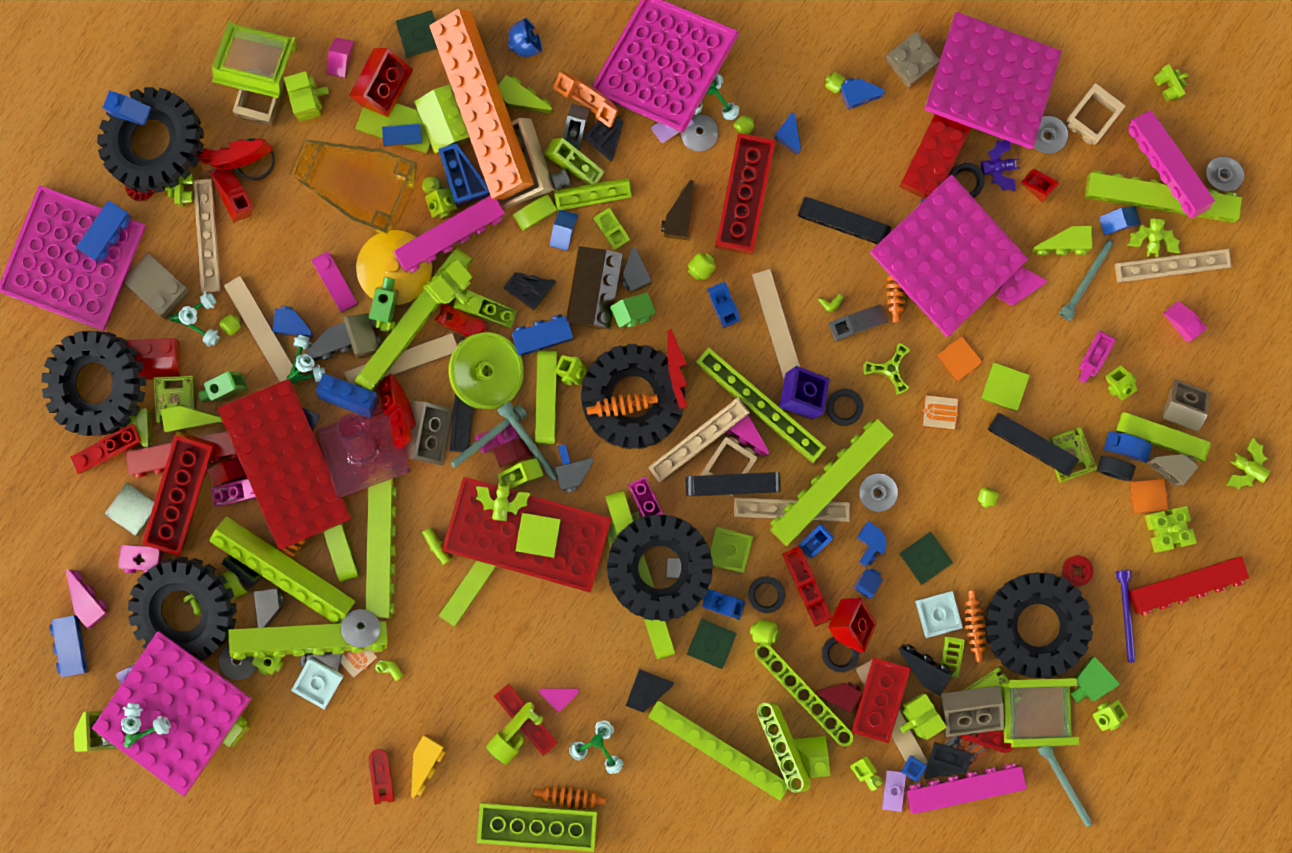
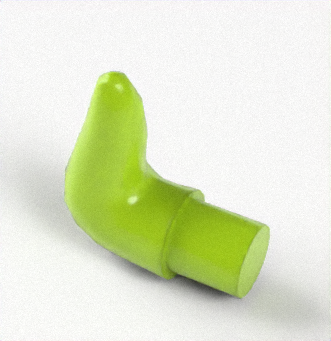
[818,294,844,312]

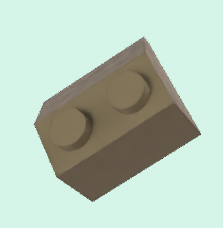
[343,313,382,358]
[1162,379,1211,432]
[1147,454,1199,487]

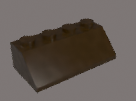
[566,246,622,329]

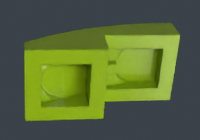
[513,194,557,231]
[593,207,630,250]

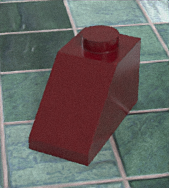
[493,439,534,468]
[815,681,862,713]

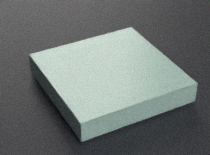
[915,591,963,638]
[291,656,344,710]

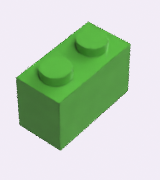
[610,293,656,328]

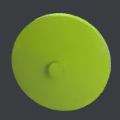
[449,332,524,409]

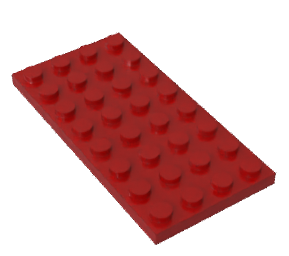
[217,379,351,551]
[442,476,612,593]

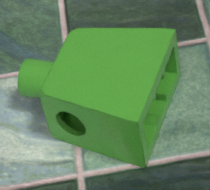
[369,277,399,323]
[199,371,248,403]
[1071,656,1120,703]

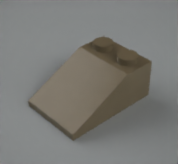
[124,253,190,319]

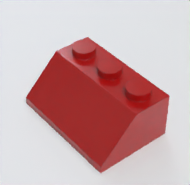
[349,48,413,117]
[126,338,180,380]

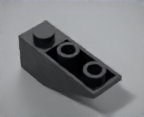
[898,644,954,696]

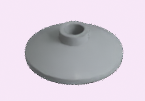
[681,114,719,152]
[1034,116,1068,154]
[1206,157,1244,192]
[859,473,898,512]
[341,609,380,648]
[219,644,256,680]

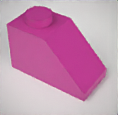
[1163,301,1207,343]

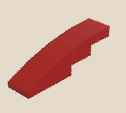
[667,329,688,410]
[782,546,832,627]

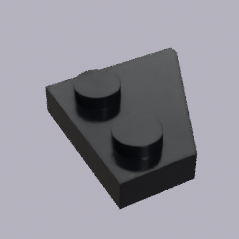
[584,116,623,162]
[503,272,556,311]
[626,669,674,713]
[924,742,972,779]

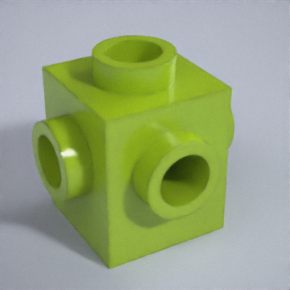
[425,188,457,219]
[554,355,588,385]
[1105,366,1138,401]
[251,655,284,675]
[1092,699,1128,731]

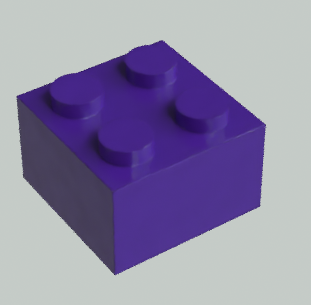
[780,366,829,420]

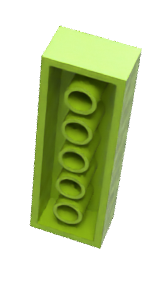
[477,802,598,852]

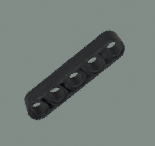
[798,197,892,244]
[988,413,1079,477]
[685,472,781,496]

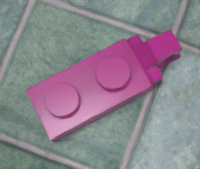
[1078,330,1116,383]

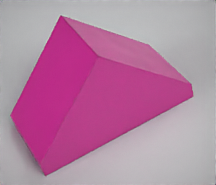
[327,38,354,78]
[540,688,579,712]

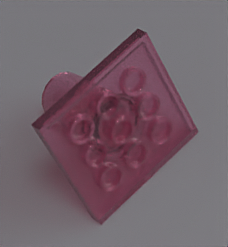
[317,407,411,498]

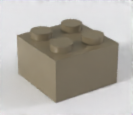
[885,31,940,89]

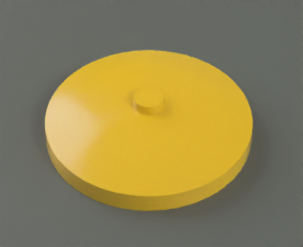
[356,230,433,306]

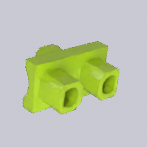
[1154,64,1188,101]
[165,174,194,207]

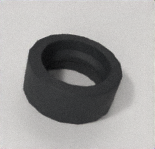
[948,163,985,198]
[826,389,864,426]
[1097,456,1136,481]
[748,576,785,613]
[822,637,859,672]

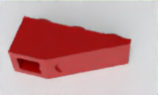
[209,169,254,223]

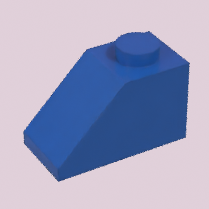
[840,78,885,110]
[102,90,152,126]
[273,306,314,338]
[853,568,883,599]

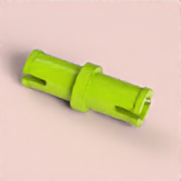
[421,527,452,565]

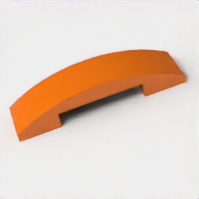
[553,71,619,127]

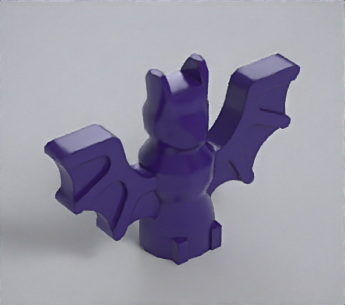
[981,140,1020,191]

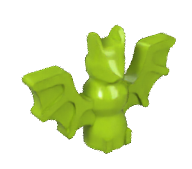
[1127,219,1180,258]
[1226,438,1270,490]
[476,481,530,521]

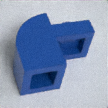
[708,281,741,328]
[1103,431,1153,463]
[856,521,886,567]
[702,589,746,620]

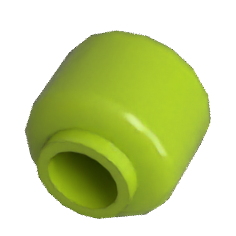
[688,252,716,281]
[750,619,780,646]

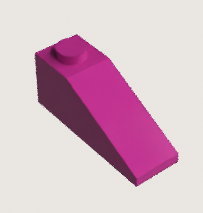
[312,251,358,313]

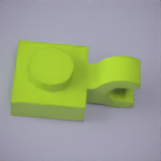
[850,756,883,791]

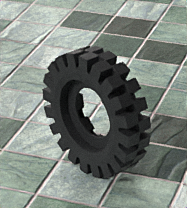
[97,87,204,193]
[41,331,146,436]
[581,344,685,449]
[607,514,713,621]
[128,557,237,661]
[985,572,1093,678]

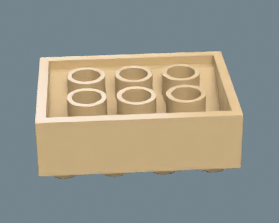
[497,118,555,209]

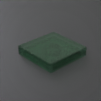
[396,10,437,58]
[105,483,155,536]
[899,531,953,585]
[687,619,737,669]

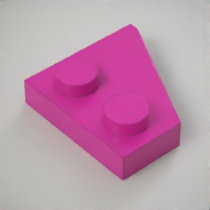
[996,267,1047,306]

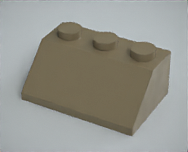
[399,401,453,465]
[941,686,1004,737]

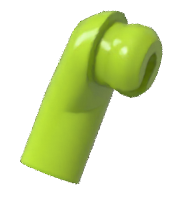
[375,660,404,681]

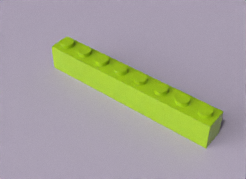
[1084,171,1242,223]
[696,348,826,464]
[769,419,894,546]
[366,463,397,618]
[209,516,356,624]
[229,621,387,660]
[648,700,788,801]

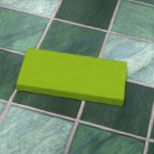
[355,103,431,154]

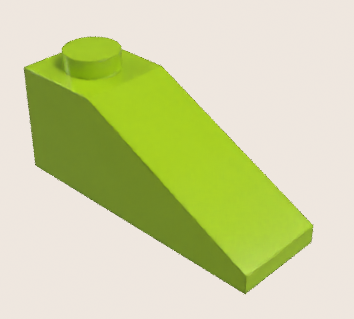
[543,138,604,185]
[160,402,222,432]

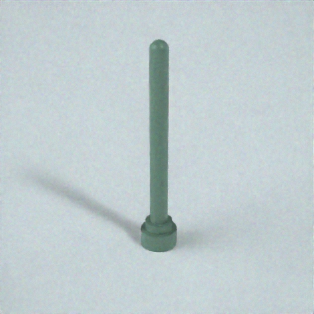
[1058,240,1113,321]
[497,401,558,481]
[451,404,527,467]
[1037,746,1092,827]

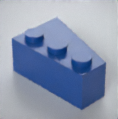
[438,143,490,207]

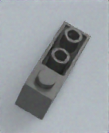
[828,304,888,343]
[305,322,352,364]

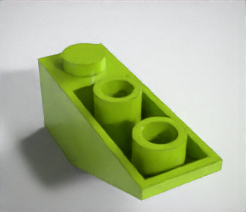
[498,75,553,114]
[1032,226,1092,256]
[453,290,517,328]

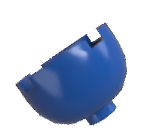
[507,18,543,58]

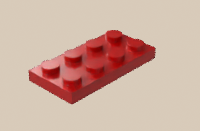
[851,657,911,743]

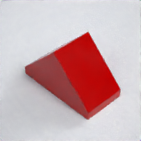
[1021,168,1059,202]
[208,458,246,488]

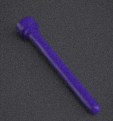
[1116,570,1135,663]

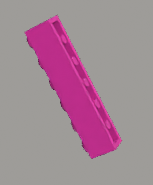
[1128,110,1215,219]
[393,195,505,273]
[905,763,1027,814]

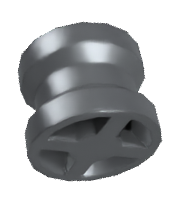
[550,168,571,190]

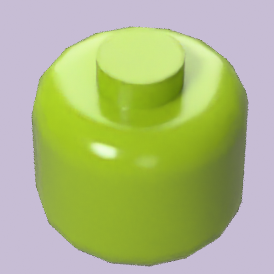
[825,72,846,94]
[733,115,755,135]
[422,176,442,195]
[219,314,241,336]
[977,487,999,508]

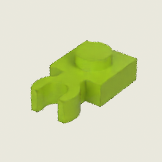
[375,320,398,332]

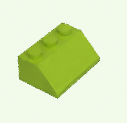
[414,84,470,154]

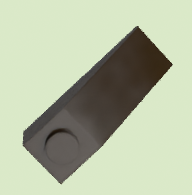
[661,180,694,240]

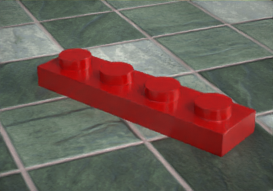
[494,683,558,756]

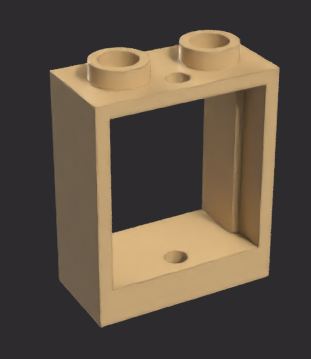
[233,68,285,126]
[1065,83,1125,145]
[700,436,757,497]

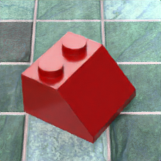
[828,598,877,653]

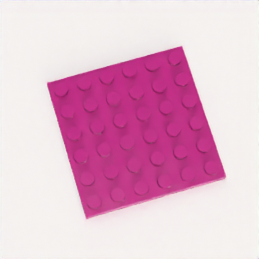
[592,0,739,133]
[924,12,1062,149]
[869,175,1028,337]
[0,185,146,332]
[92,631,252,796]

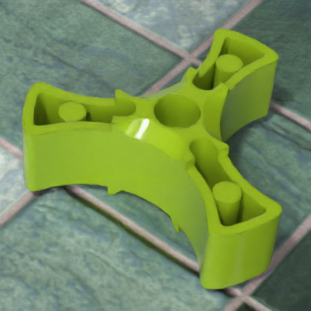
[863,343,910,395]

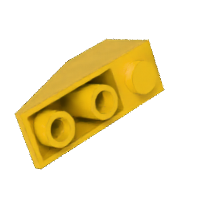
[411,735,446,799]

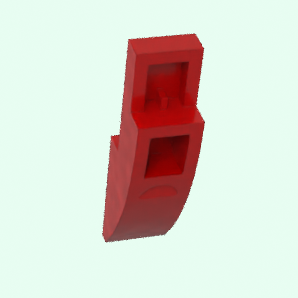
[196,138,273,171]
[379,373,416,449]
[70,424,141,474]

